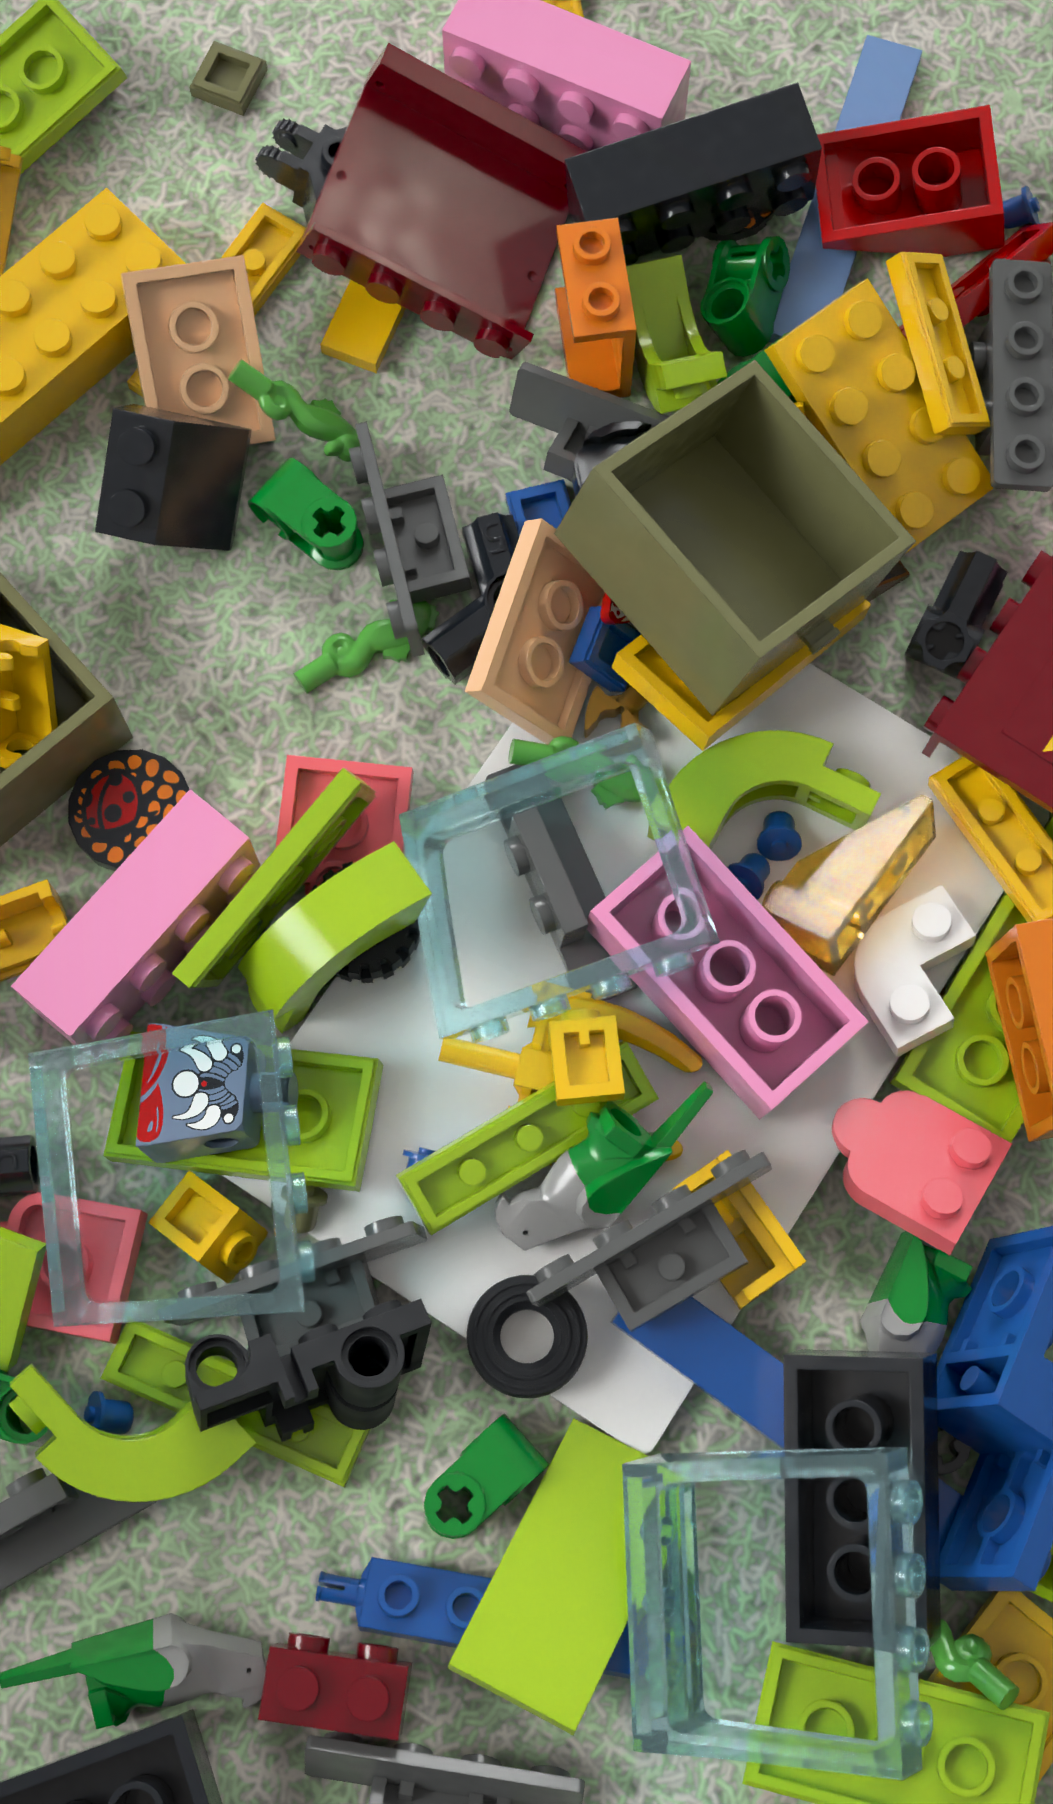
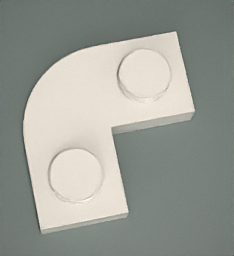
[854,884,976,1058]

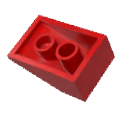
[816,105,1005,257]

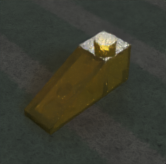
[762,794,936,976]

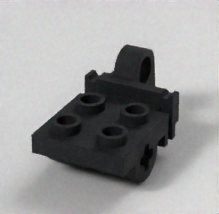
[185,1299,432,1442]

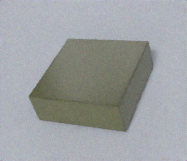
[189,41,268,116]

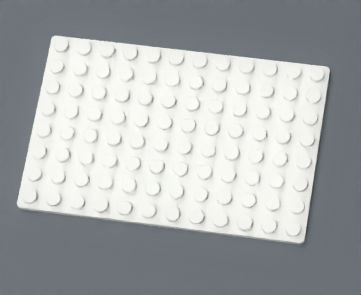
[221,622,1049,1454]

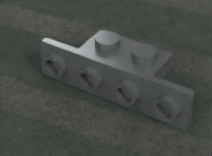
[969,259,1053,492]
[509,362,670,482]
[349,421,472,657]
[485,765,639,1001]
[526,1150,772,1332]
[161,1216,428,1357]
[0,1468,157,1592]
[305,1731,585,1804]

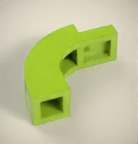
[626,255,727,414]
[647,730,881,850]
[238,841,432,1034]
[9,1363,256,1502]

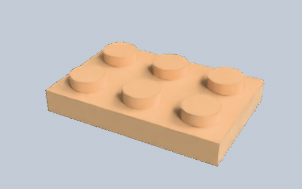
[120,255,276,444]
[465,519,604,744]

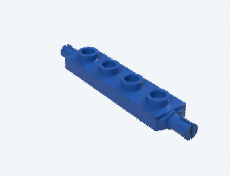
[316,1557,685,1679]

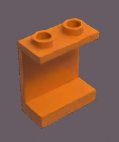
[555,218,637,398]

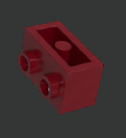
[258,1632,412,1740]

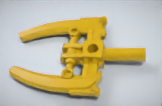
[438,981,703,1166]

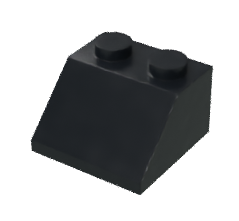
[95,404,252,551]

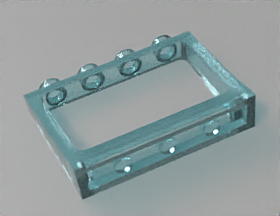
[399,723,720,1043]
[28,1009,315,1327]
[622,1447,933,1780]

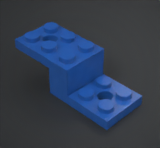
[937,1226,1053,1591]

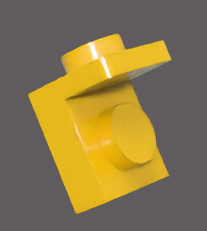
[548,1009,625,1106]
[148,1170,268,1283]

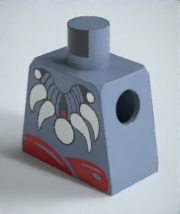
[136,1023,298,1163]

